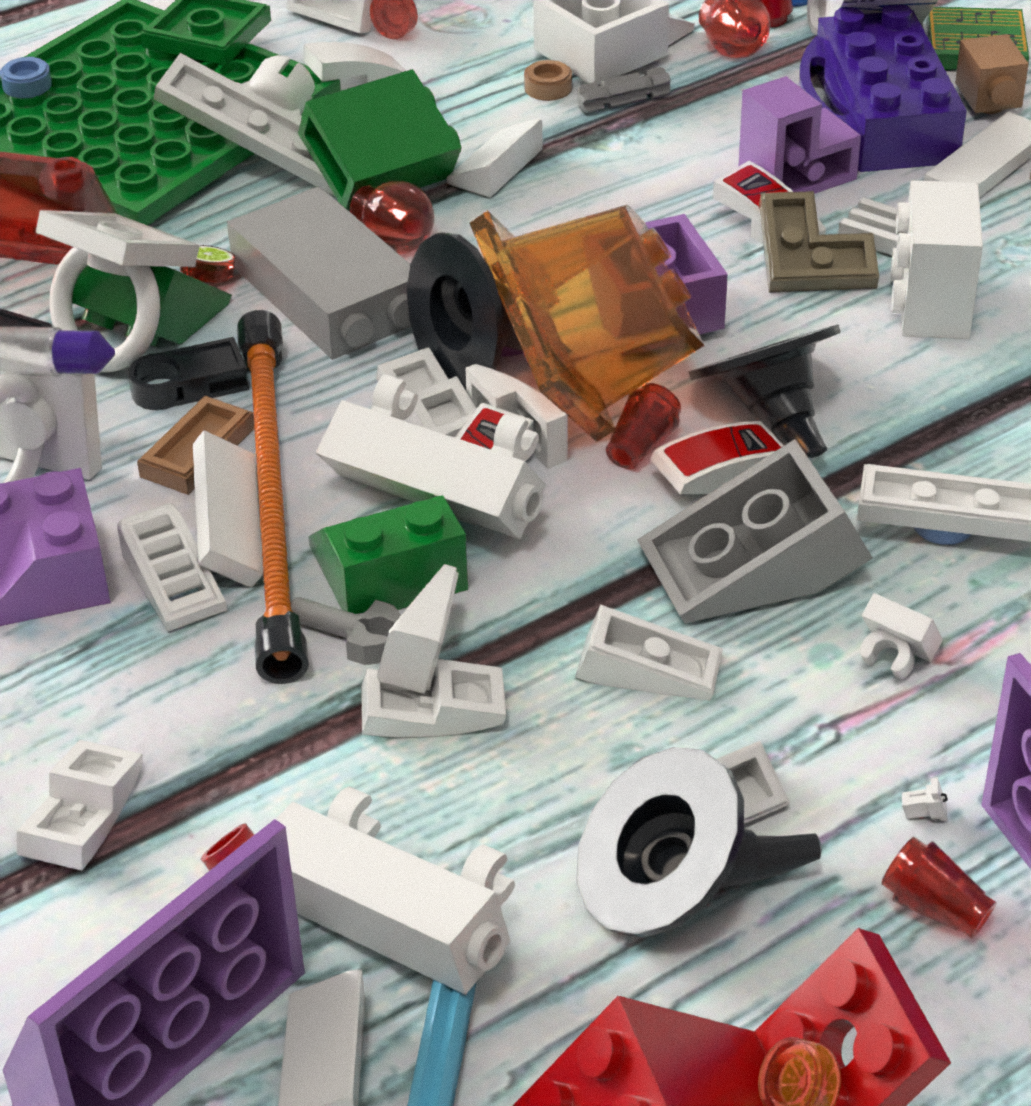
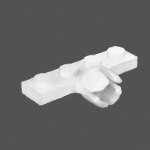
[154,53,334,195]

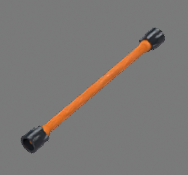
[237,310,309,684]

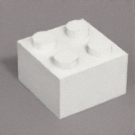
[533,0,669,85]
[891,180,983,339]

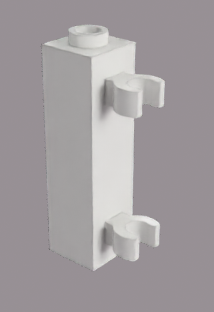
[315,374,546,540]
[276,786,515,995]

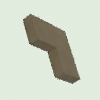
[759,191,879,292]

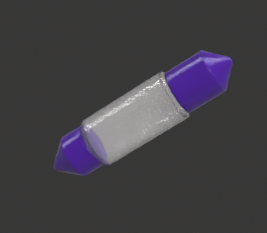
[0,327,116,377]

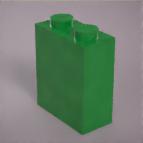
[298,69,462,211]

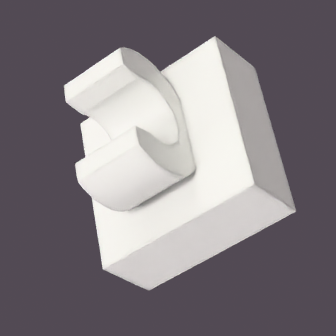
[860,593,943,680]

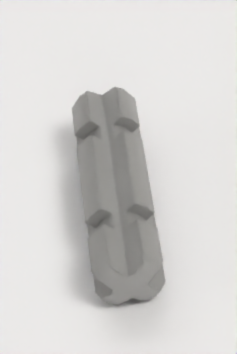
[577,67,671,114]

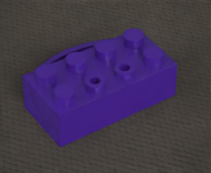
[798,5,967,172]

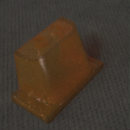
[469,204,705,442]

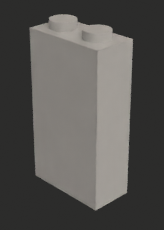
[227,186,411,360]

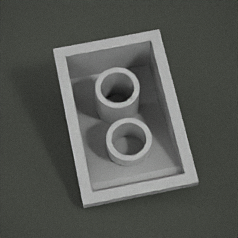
[637,439,873,624]

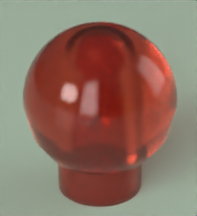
[698,0,771,58]
[350,181,435,254]

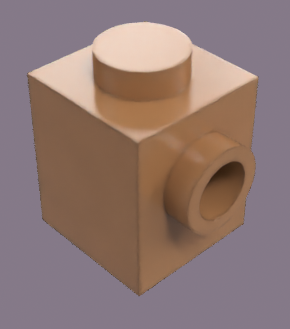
[955,34,1029,114]

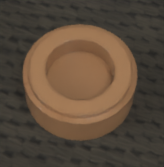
[524,60,572,101]

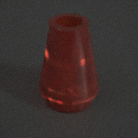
[605,383,681,470]
[881,837,997,939]

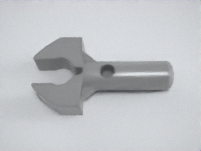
[291,597,401,665]

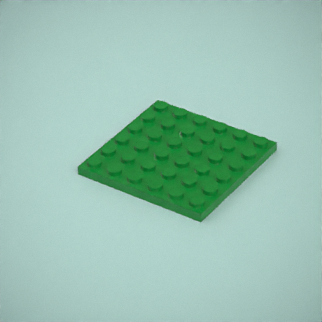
[0,0,341,226]

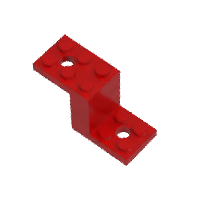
[512,928,951,1106]

